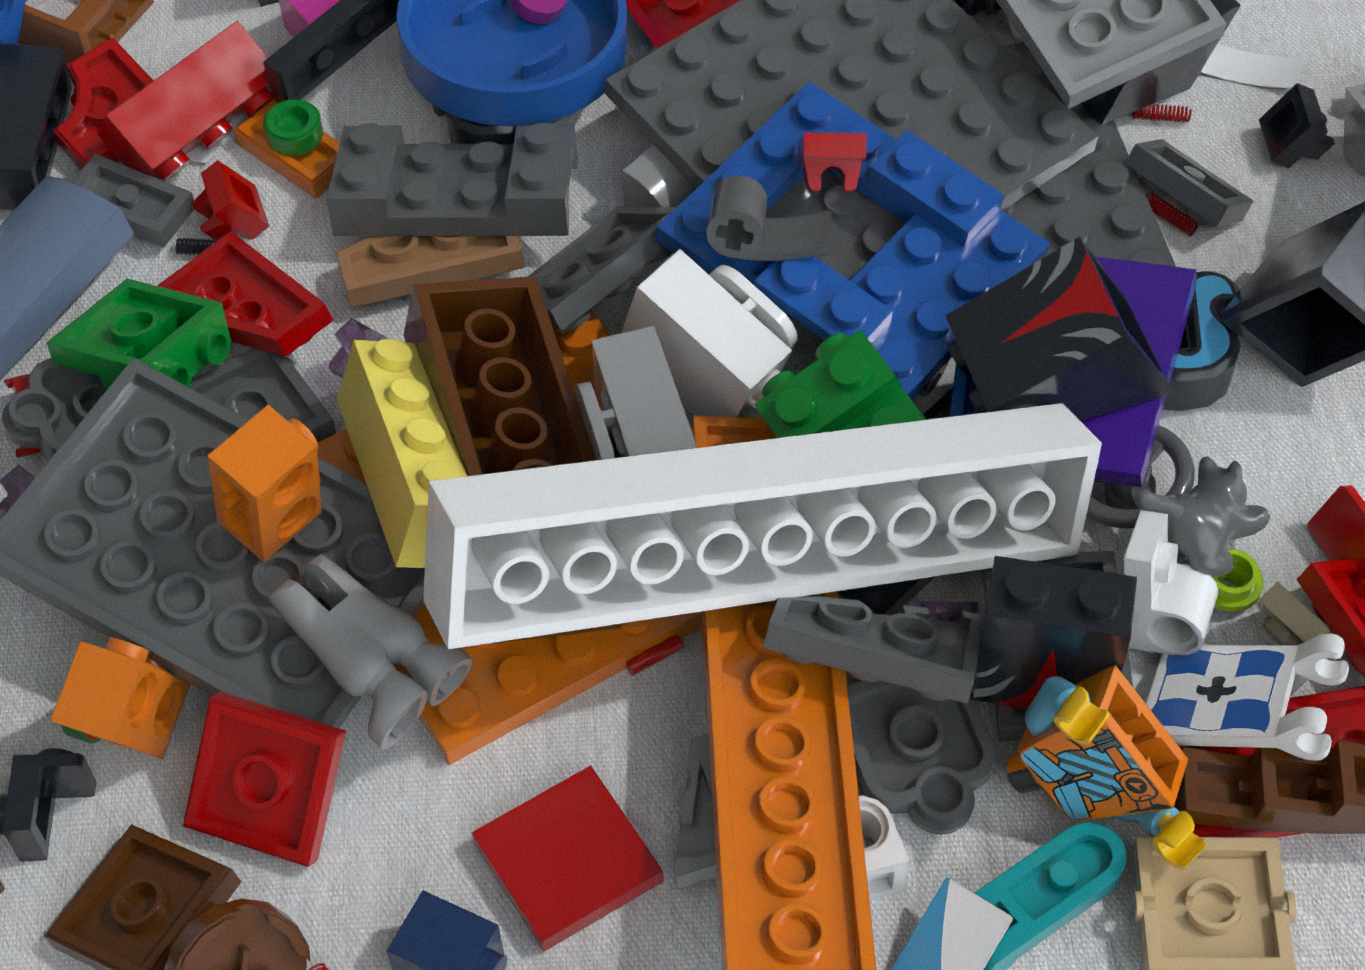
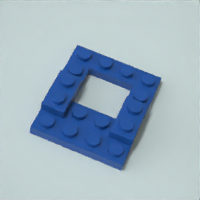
[656,81,1050,400]

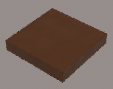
[44,824,241,970]

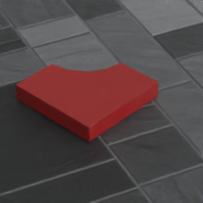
[54,37,154,170]

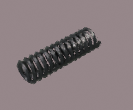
[175,238,218,255]

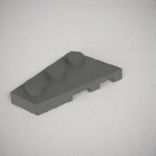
[763,595,985,704]

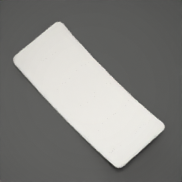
[1201,44,1305,88]

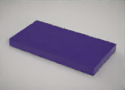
[1081,256,1197,488]

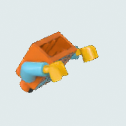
[1006,665,1207,870]

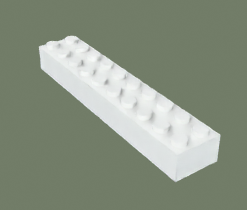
[423,403,1102,649]

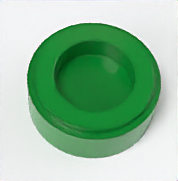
[263,100,324,156]

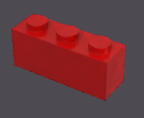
[97,20,273,182]

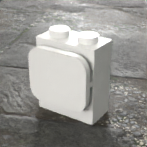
[621,249,797,418]

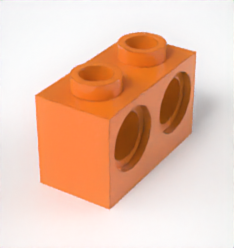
[207,405,322,562]
[50,637,191,760]

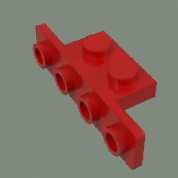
[1296,485,1365,678]

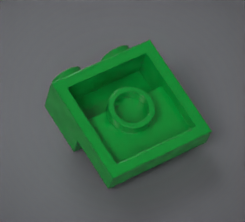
[46,278,232,392]
[754,329,926,438]

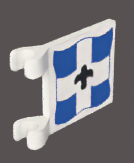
[1146,634,1349,761]

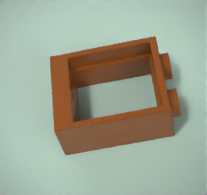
[18,0,154,64]

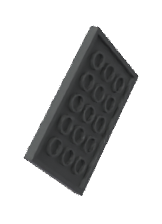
[0,358,425,728]

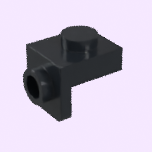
[0,748,97,861]

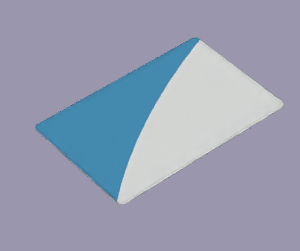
[891,878,1013,970]

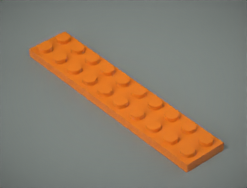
[691,415,877,970]

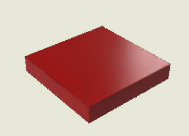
[182,691,346,867]
[471,765,664,952]

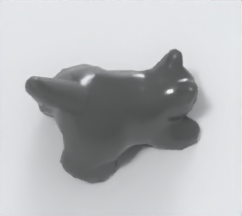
[1135,456,1270,578]

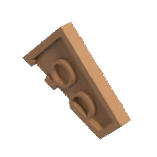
[336,236,525,308]

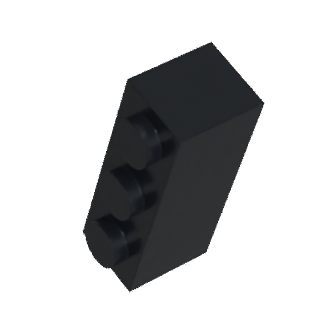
[0,44,72,209]

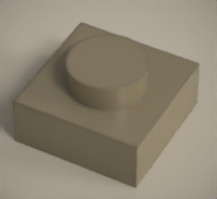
[1259,581,1330,645]

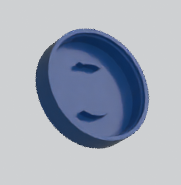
[397,0,627,126]

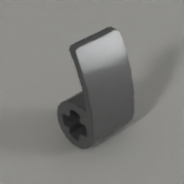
[706,175,832,261]

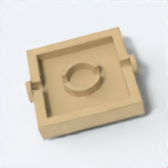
[1132,837,1296,970]

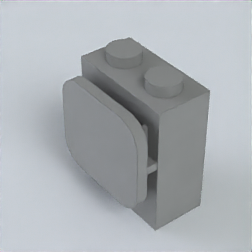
[576,326,697,460]

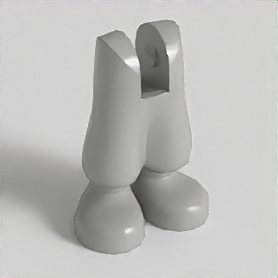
[269,553,473,750]

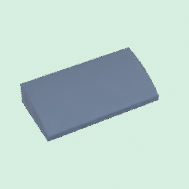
[0,176,134,380]

